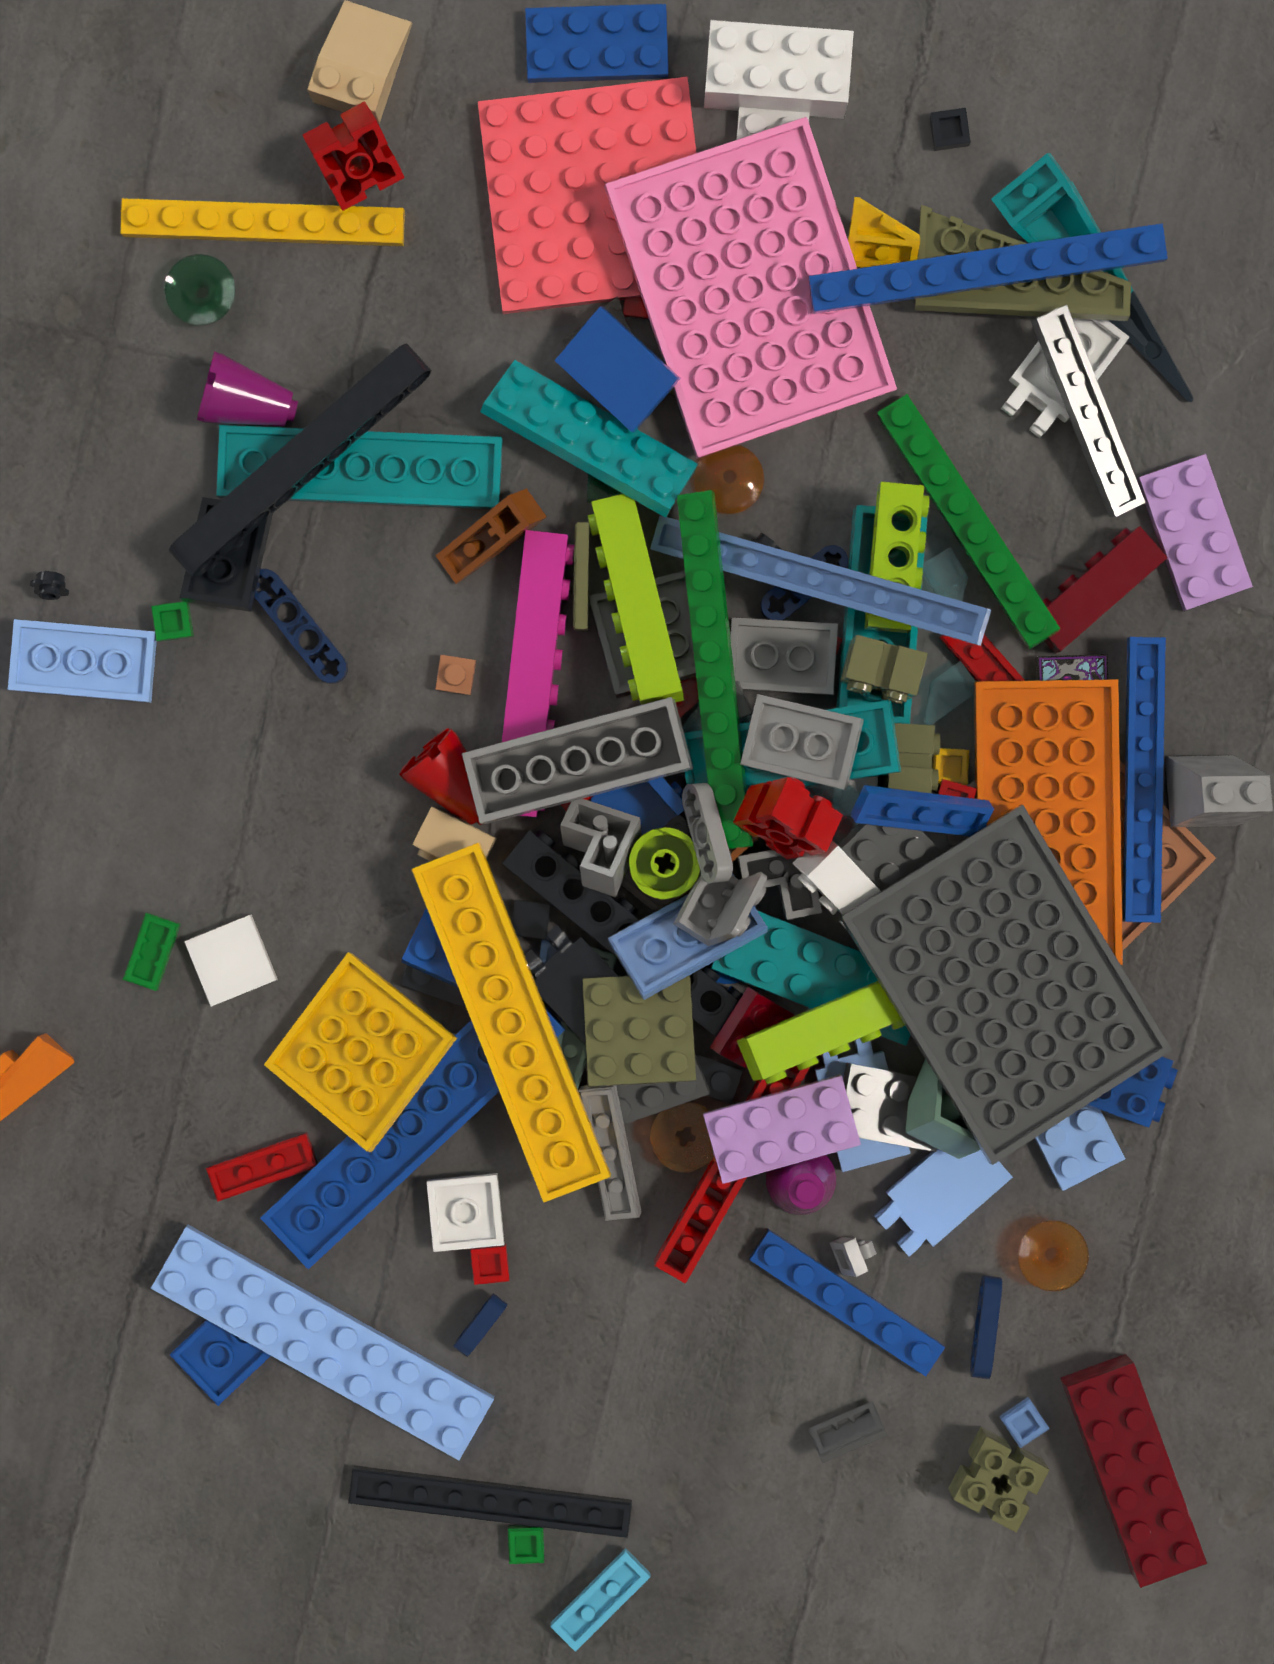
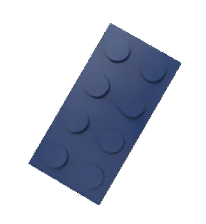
[525,4,668,83]

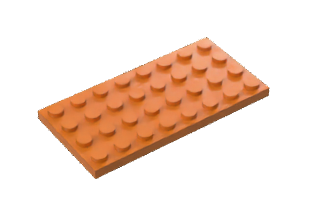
[974,679,1123,965]

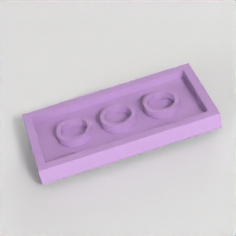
[1137,454,1253,611]
[703,1074,861,1184]

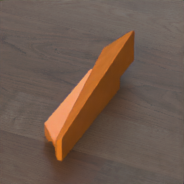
[0,1033,74,1121]

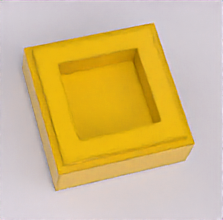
[932,748,969,785]

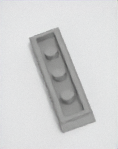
[579,1085,642,1221]

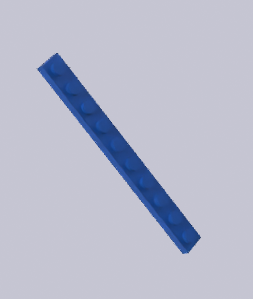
[808,223,1168,314]

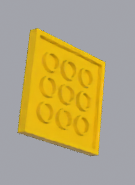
[264,952,457,1152]

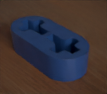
[453,1293,508,1357]

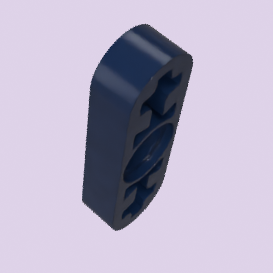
[760,545,848,620]
[970,1275,1002,1379]

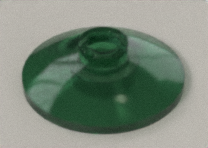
[164,254,236,326]

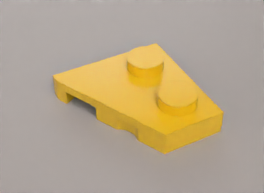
[848,197,920,268]

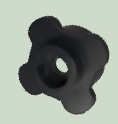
[30,571,69,600]

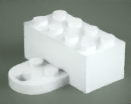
[704,20,854,140]

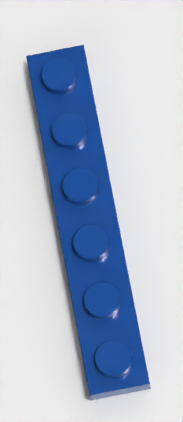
[749,1229,945,1377]

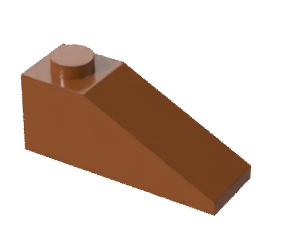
[435,488,547,584]

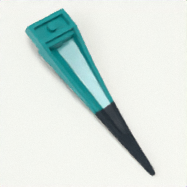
[991,153,1193,402]

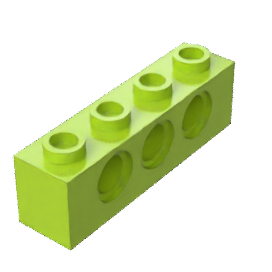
[864,482,929,633]

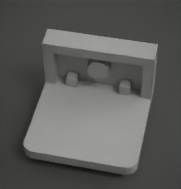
[673,871,767,946]

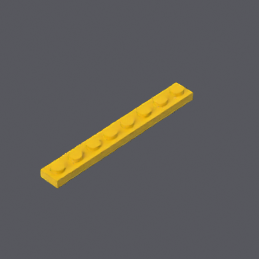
[121,198,405,246]

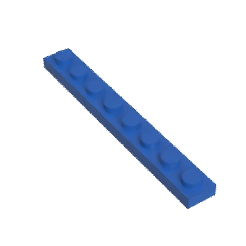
[1122,637,1166,923]

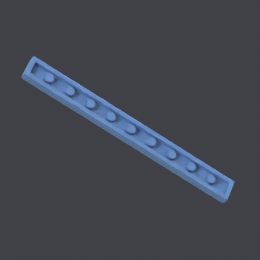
[650,515,991,646]

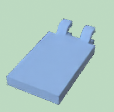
[814,1038,911,1172]
[873,1149,1013,1256]

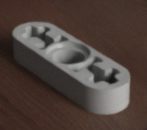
[682,783,733,883]

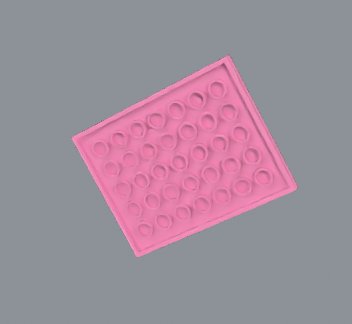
[604,117,897,459]

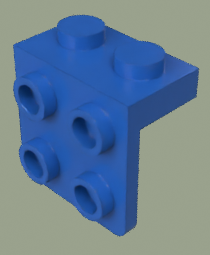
[591,777,684,835]
[1087,1056,1178,1128]

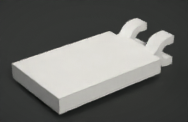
[1001,318,1129,438]

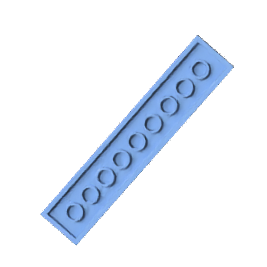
[151,1225,494,1460]

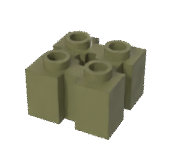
[840,635,928,704]
[881,723,940,793]
[948,1427,1050,1533]

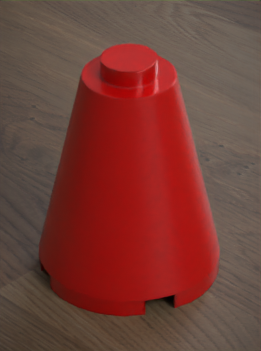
[399,728,482,825]

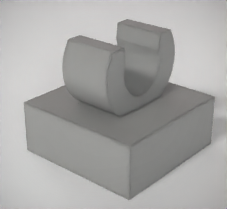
[830,1237,877,1277]

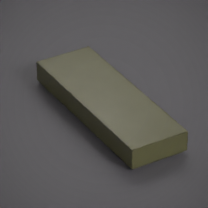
[573,522,590,632]

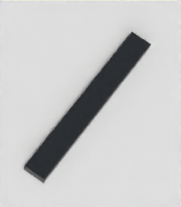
[348,1465,632,1538]

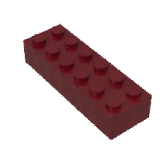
[1060,1354,1207,1588]

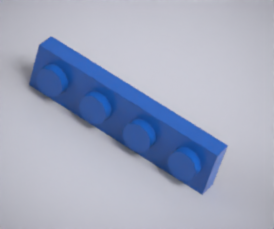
[851,785,994,836]

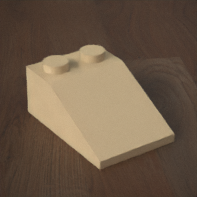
[307,0,412,124]

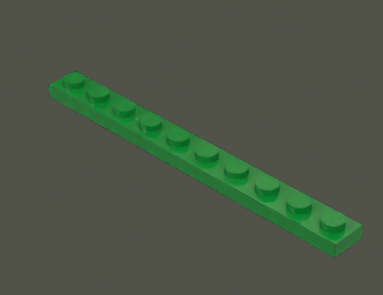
[677,490,753,849]

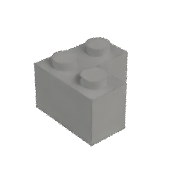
[560,799,642,897]
[737,849,822,920]

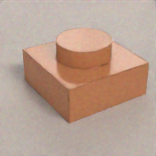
[435,655,476,696]

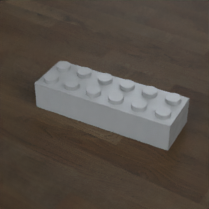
[462,697,693,824]

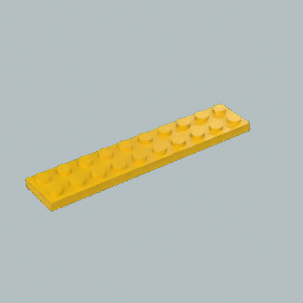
[412,842,611,1203]

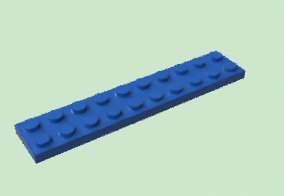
[260,1007,565,1269]

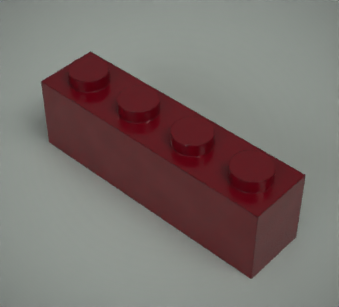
[1042,526,1168,654]

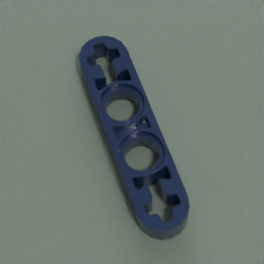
[254,569,348,684]

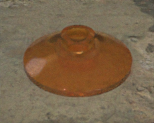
[694,445,764,514]
[1018,1220,1089,1291]

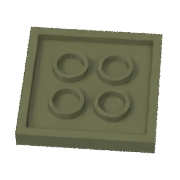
[583,975,696,1087]

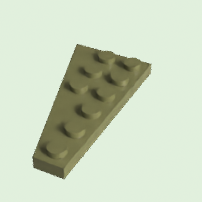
[914,205,1131,321]

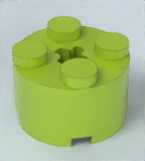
[629,827,700,899]

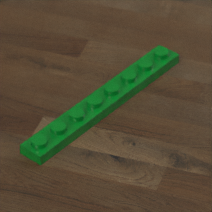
[877,394,1060,650]

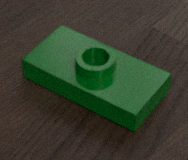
[123,912,181,991]

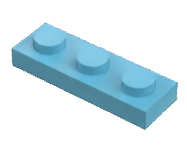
[550,1548,651,1652]

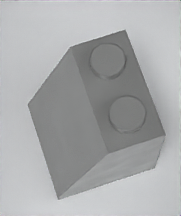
[1165,755,1273,827]

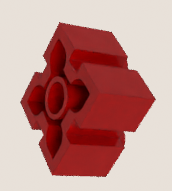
[302,101,405,211]
[733,777,843,859]

